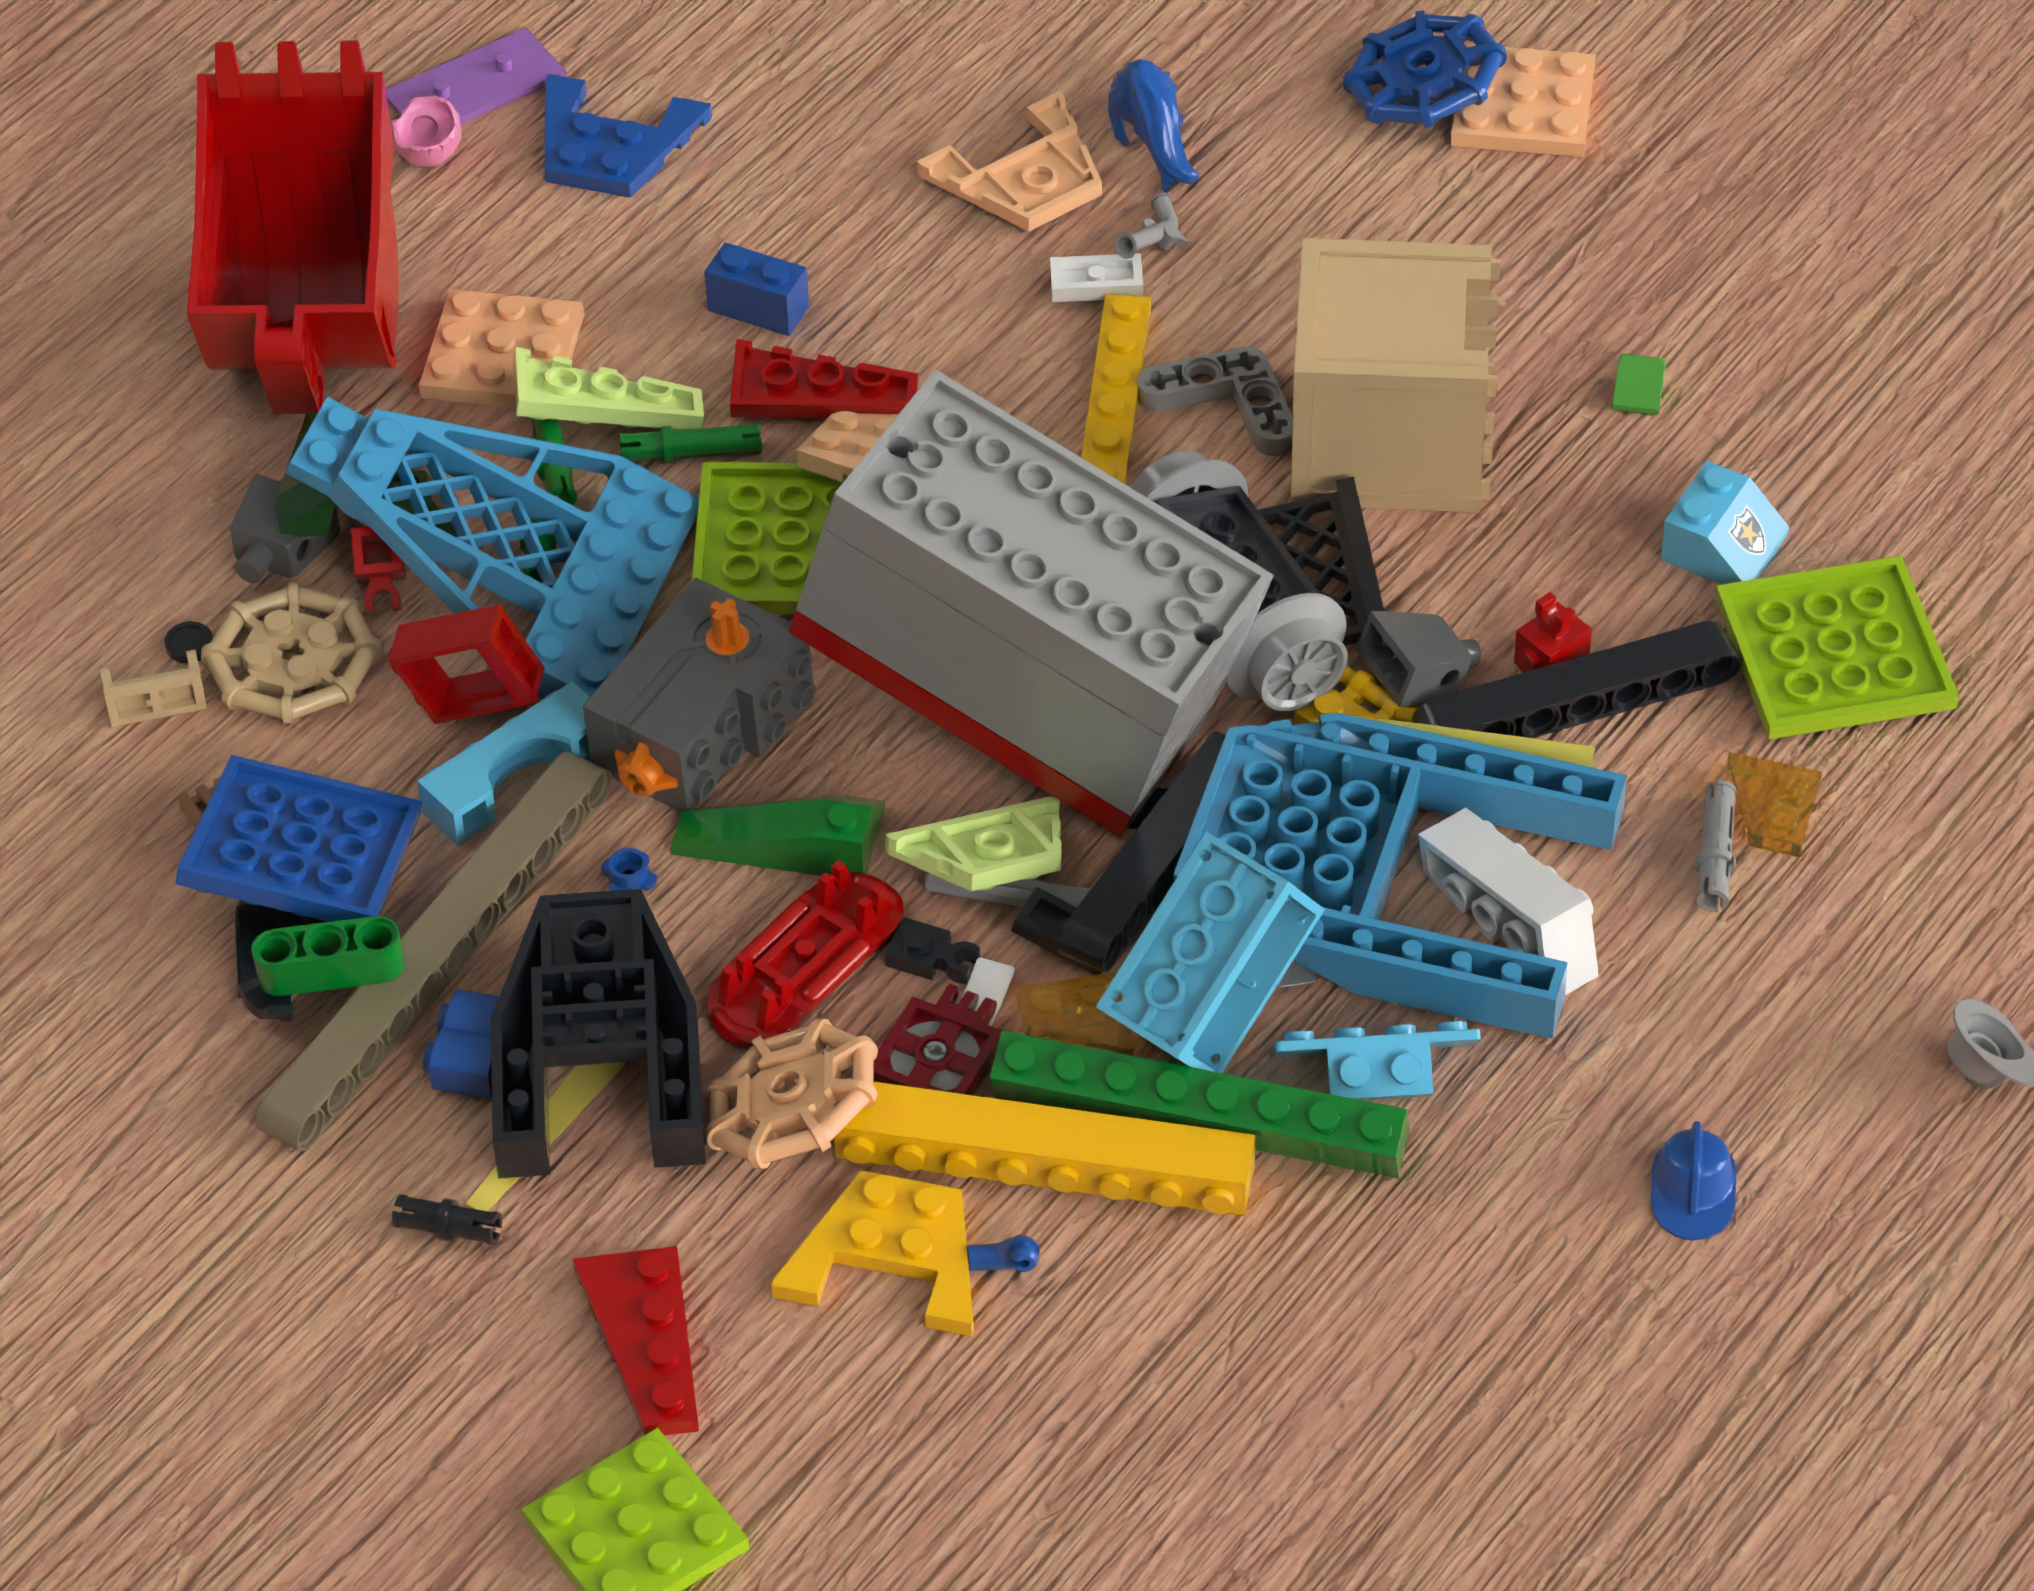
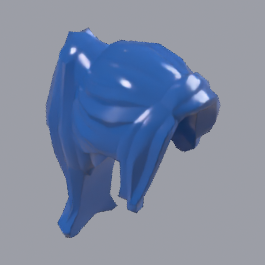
[1108,59,1200,190]

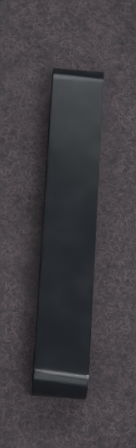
[1412,621,1741,738]
[1058,731,1226,973]

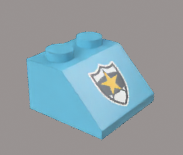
[1661,461,1789,584]

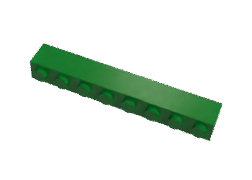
[990,1031,1409,1178]

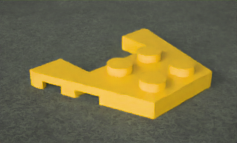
[771,1170,974,1336]

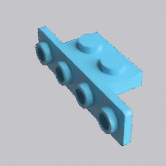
[1272,1021,1481,1100]

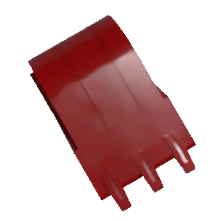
[186,40,399,414]

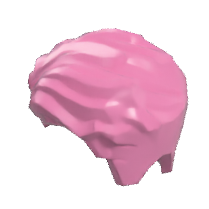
[391,95,462,167]

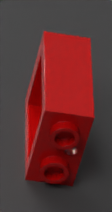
[388,604,545,724]

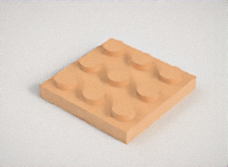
[1451,43,1596,157]
[419,289,584,408]

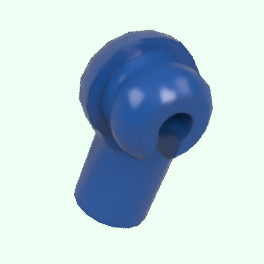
[967,1234,1040,1272]

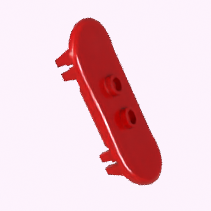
[706,860,904,1048]

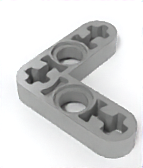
[1137,347,1293,456]

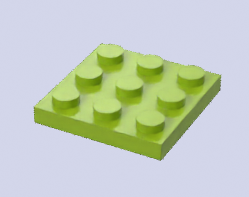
[521,1428,750,1591]

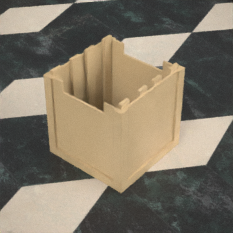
[1291,238,1501,513]

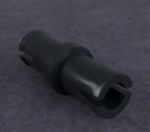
[392,1194,502,1245]

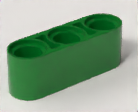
[251,916,405,996]

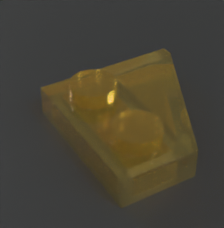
[1016,972,1134,1056]

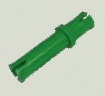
[530,418,577,505]
[620,423,762,463]

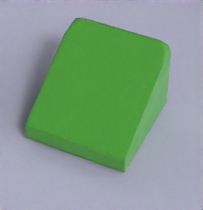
[1612,354,1666,415]

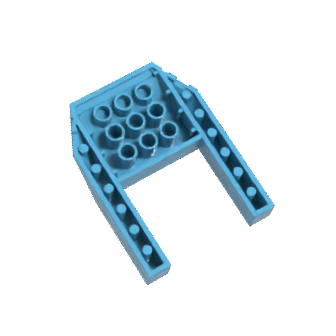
[1173,713,1627,1039]

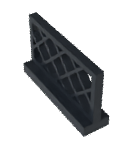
[1258,476,1384,646]

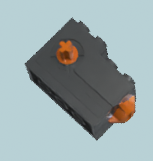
[582,577,816,812]

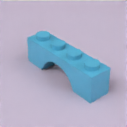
[417,681,591,846]

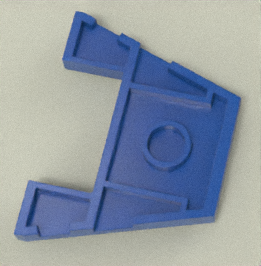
[544,74,712,198]

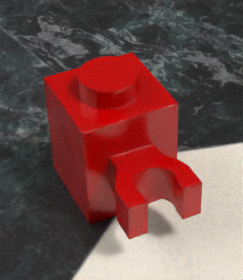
[351,526,406,613]
[1514,592,1592,673]

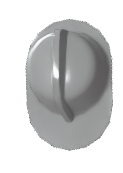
[1947,999,2034,1089]

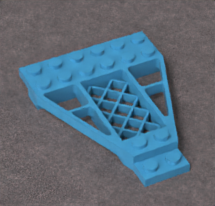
[285,396,699,698]

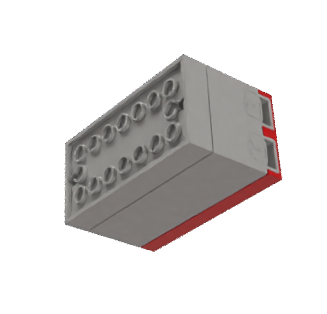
[789,369,1274,838]

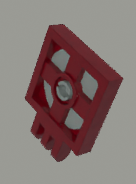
[873,984,1003,1095]

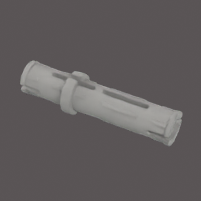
[1695,780,1737,912]

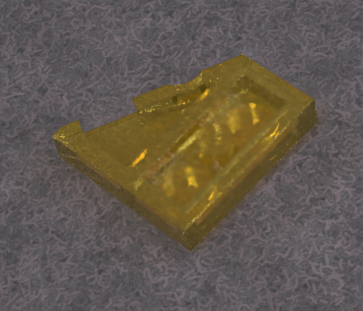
[1726,752,1822,857]

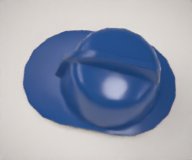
[1651,1121,1736,1241]

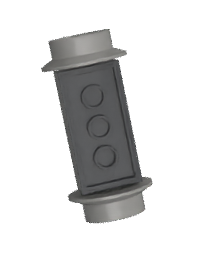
[1131,451,1348,711]

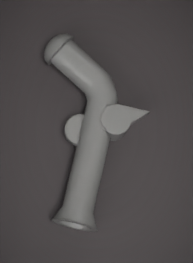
[1115,192,1189,259]

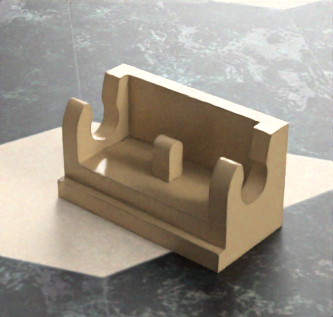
[100,650,207,727]

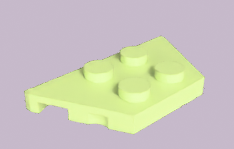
[885,796,1062,892]

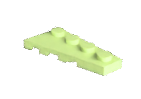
[513,347,704,430]

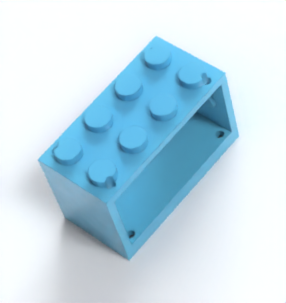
[1096,831,1325,1073]

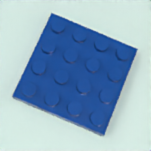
[175,755,422,922]

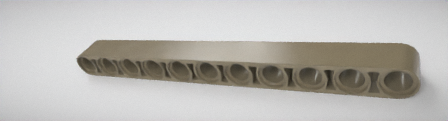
[256,751,612,1151]

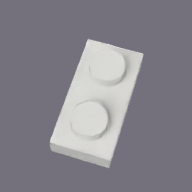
[1050,253,1143,302]

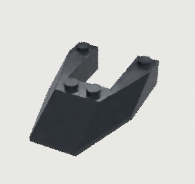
[491,889,706,1179]

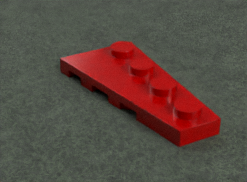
[730,338,918,418]
[573,1246,699,1436]

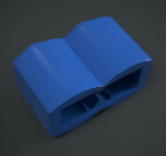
[423,989,499,1099]

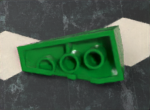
[670,794,885,876]

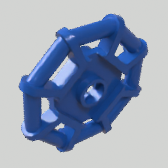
[1343,10,1507,129]

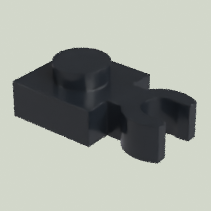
[885,917,980,984]

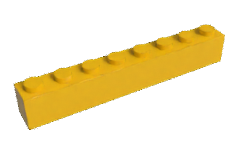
[834,1078,1255,1216]

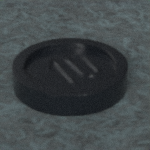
[164,621,213,663]

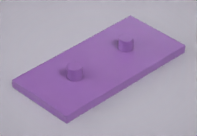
[386,27,566,124]

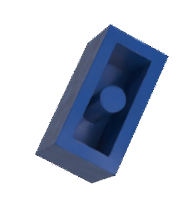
[704,242,809,336]

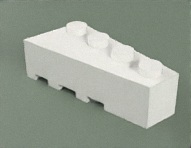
[1418,808,1599,995]

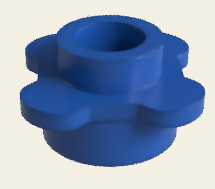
[601,848,657,891]

